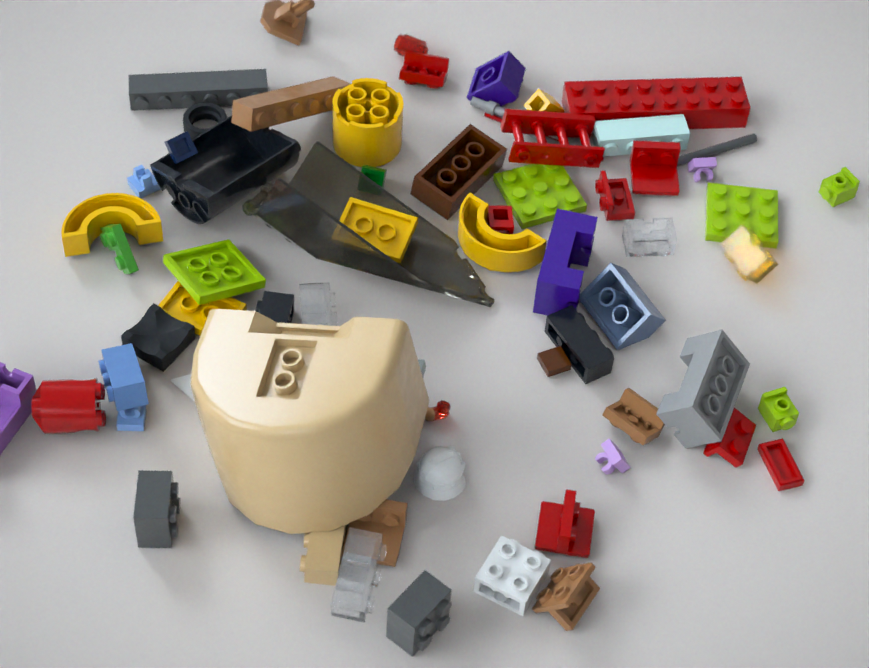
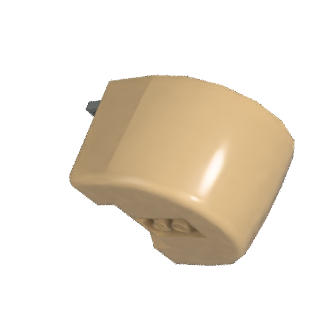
[191,309,429,534]

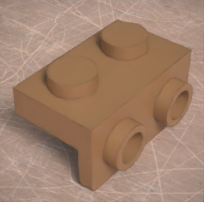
[602,388,665,445]

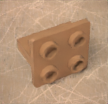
[532,562,600,631]

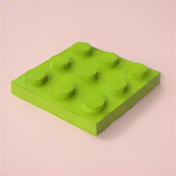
[493,164,587,229]
[705,182,778,249]
[163,239,266,305]

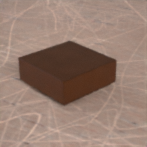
[537,346,572,377]

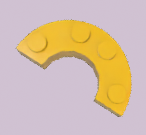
[61,193,163,257]
[458,193,547,272]

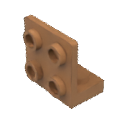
[342,499,408,567]

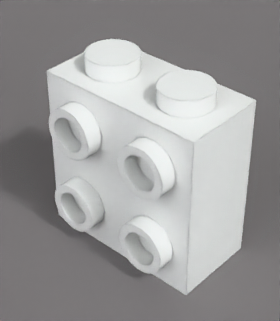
[473,535,551,616]

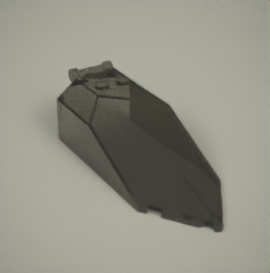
[242,141,495,307]

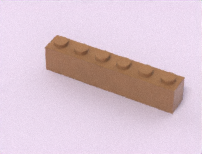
[231,76,351,131]

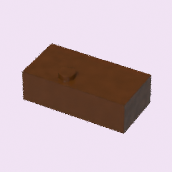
[410,124,507,220]

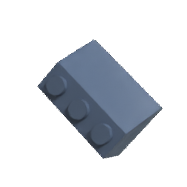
[579,263,666,350]

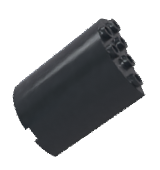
[150,115,301,224]

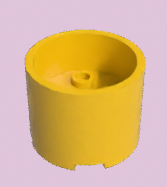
[333,78,404,167]

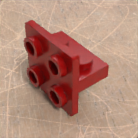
[535,489,595,558]

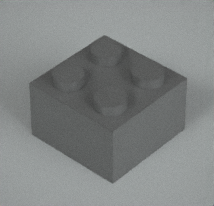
[133,470,180,548]
[386,570,452,657]

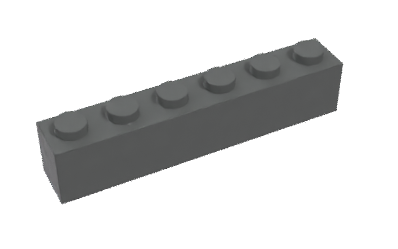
[129,69,268,111]

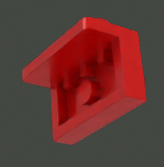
[399,51,449,89]
[595,171,635,221]
[703,407,756,468]

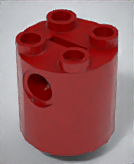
[31,378,106,434]

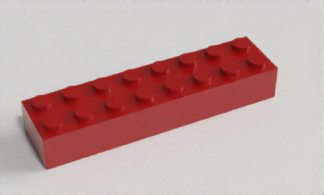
[562,77,751,132]

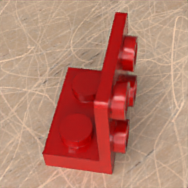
[630,141,681,196]

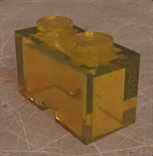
[721,224,779,284]

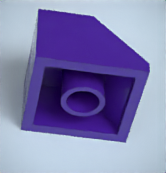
[467,51,526,107]

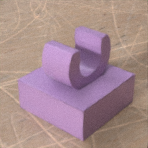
[688,157,717,182]
[595,439,631,475]

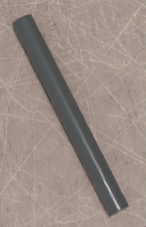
[677,133,757,166]

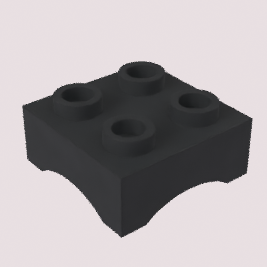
[121,303,195,372]

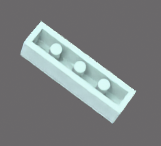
[592,114,690,157]

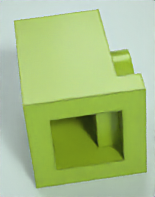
[819,167,860,207]
[758,387,799,432]

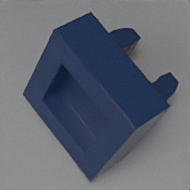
[164,131,198,164]

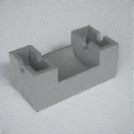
[656,330,750,448]

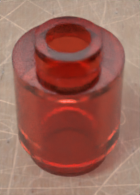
[394,34,428,57]

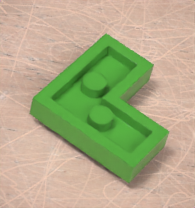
[100,224,139,274]

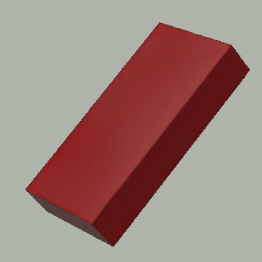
[757,438,805,491]

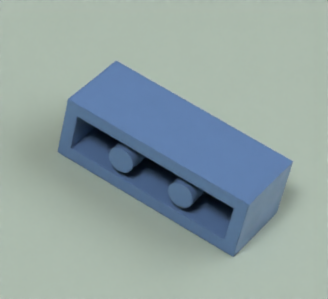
[98,343,149,411]

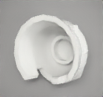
[413,446,466,501]

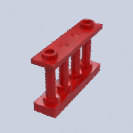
[500,109,605,168]

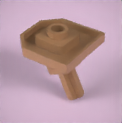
[260,0,315,46]

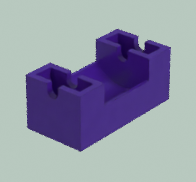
[533,209,598,316]

